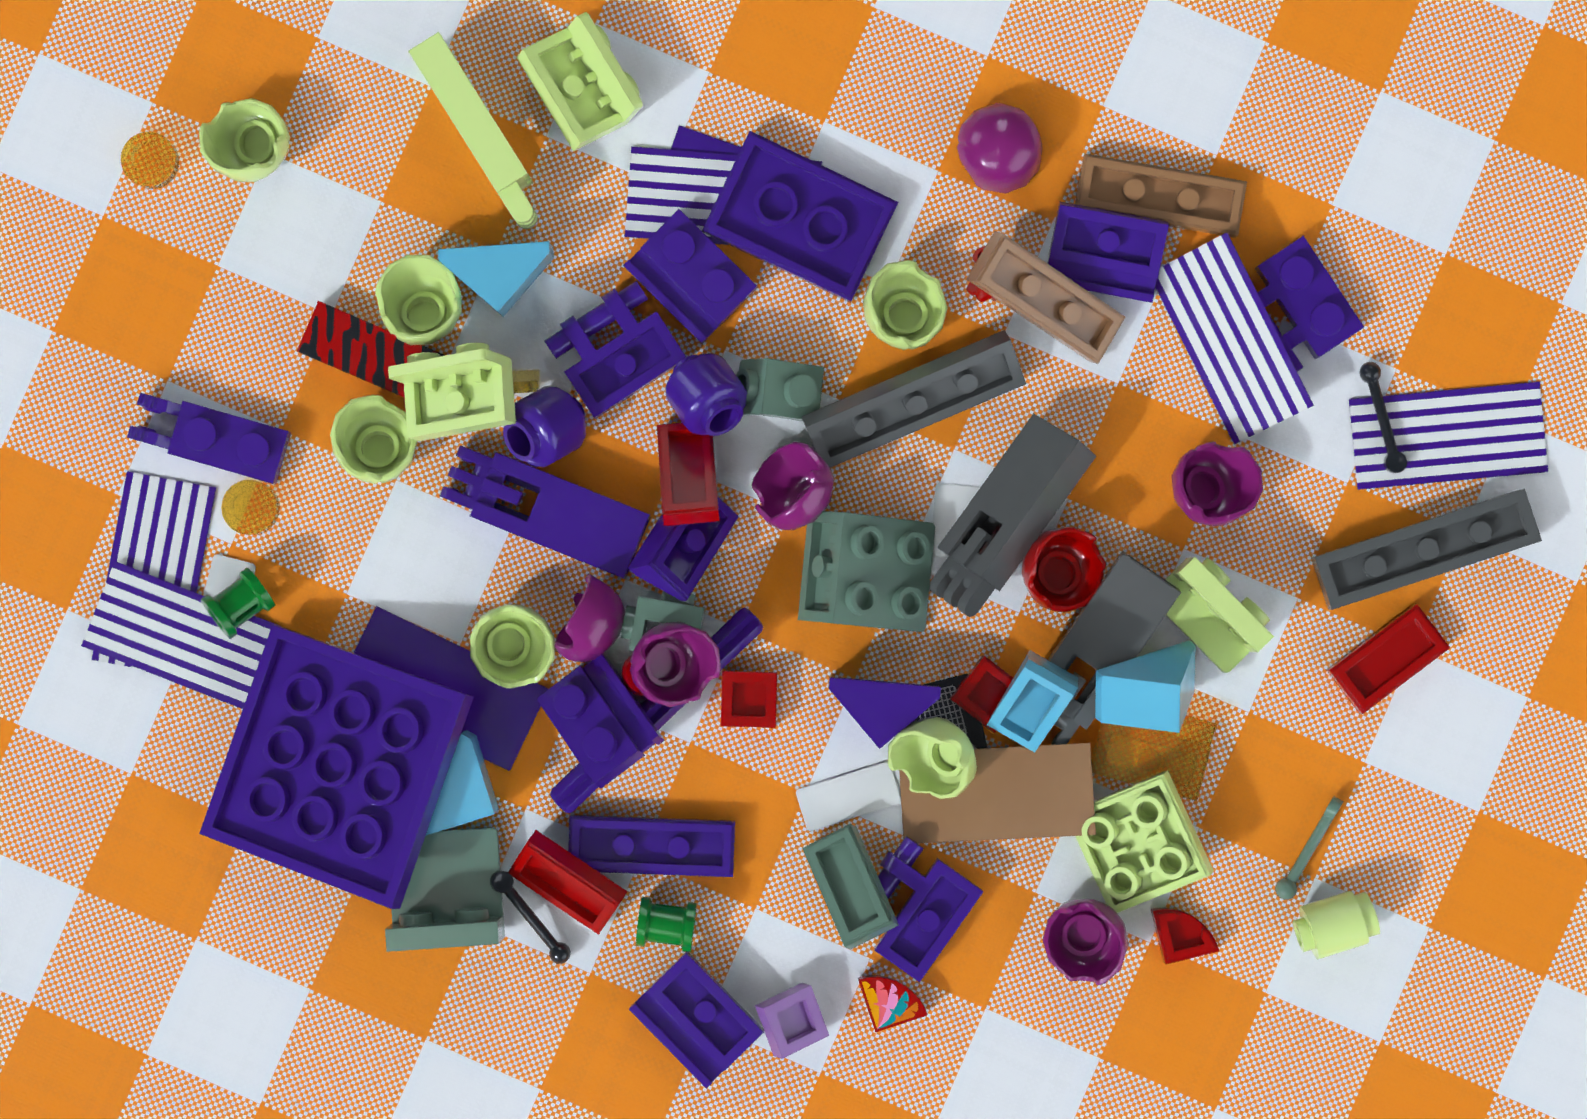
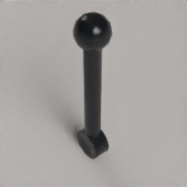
[1359,362,1407,473]
[490,870,571,964]

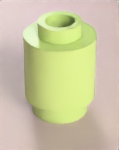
[1293,891,1380,960]

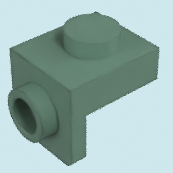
[736,358,824,421]
[621,591,706,652]

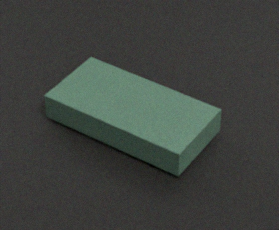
[802,824,899,950]

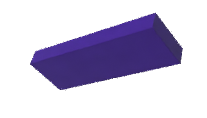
[568,815,735,877]

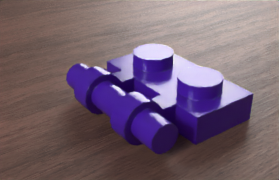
[1254,236,1364,372]
[544,281,686,419]
[874,836,983,982]

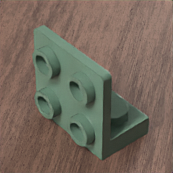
[798,511,935,632]
[385,827,505,952]

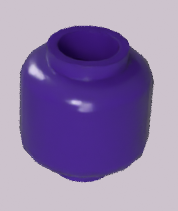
[665,353,747,436]
[503,386,586,467]

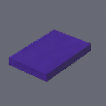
[702,131,899,303]

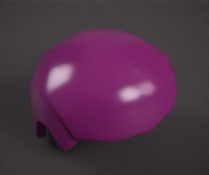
[957,103,1042,194]
[751,441,834,531]
[1171,441,1263,526]
[555,574,625,662]
[630,622,721,707]
[1042,899,1129,985]

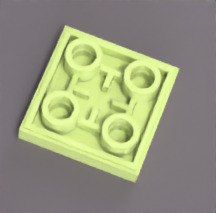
[1075,770,1214,913]

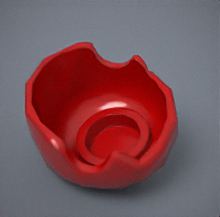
[1022,526,1107,613]

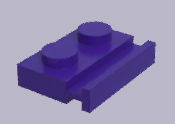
[1047,201,1169,303]
[623,209,758,344]
[536,654,665,789]
[629,952,764,1089]

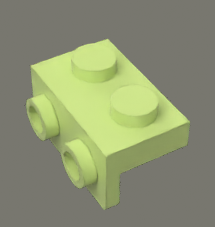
[516,12,643,151]
[388,343,516,441]
[1165,557,1274,673]

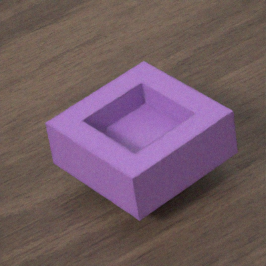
[755,983,829,1059]

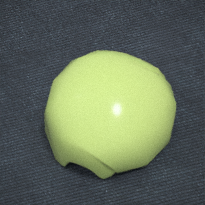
[199,98,290,182]
[375,255,462,345]
[863,260,948,350]
[330,395,417,484]
[470,604,555,689]
[888,717,977,799]

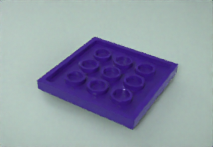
[199,624,474,909]

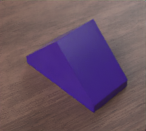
[828,677,941,749]

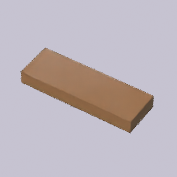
[1075,154,1247,238]
[966,231,1125,364]

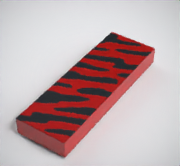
[297,301,445,398]

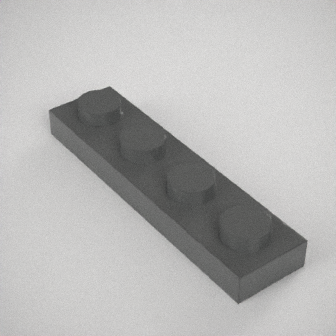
[801,330,1026,468]
[1311,488,1542,610]

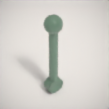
[1275,796,1344,900]

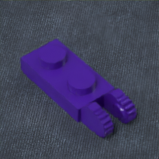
[127,393,291,485]

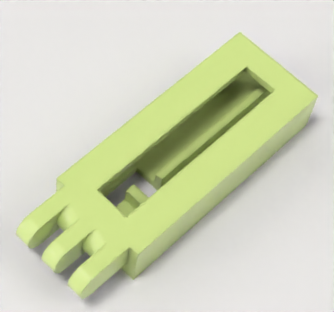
[408,32,538,229]

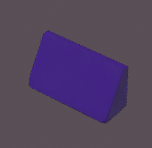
[628,497,739,601]

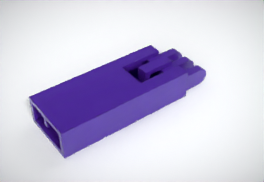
[439,446,651,579]

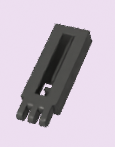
[930,413,1096,617]
[1048,551,1181,745]

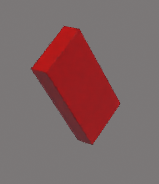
[657,423,720,526]
[1326,604,1450,714]
[508,830,628,935]

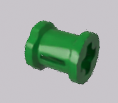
[201,568,275,639]
[636,897,697,952]

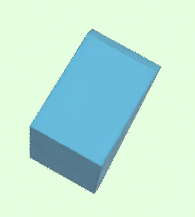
[438,241,554,317]
[1095,640,1196,733]
[987,650,1078,753]
[426,730,499,835]

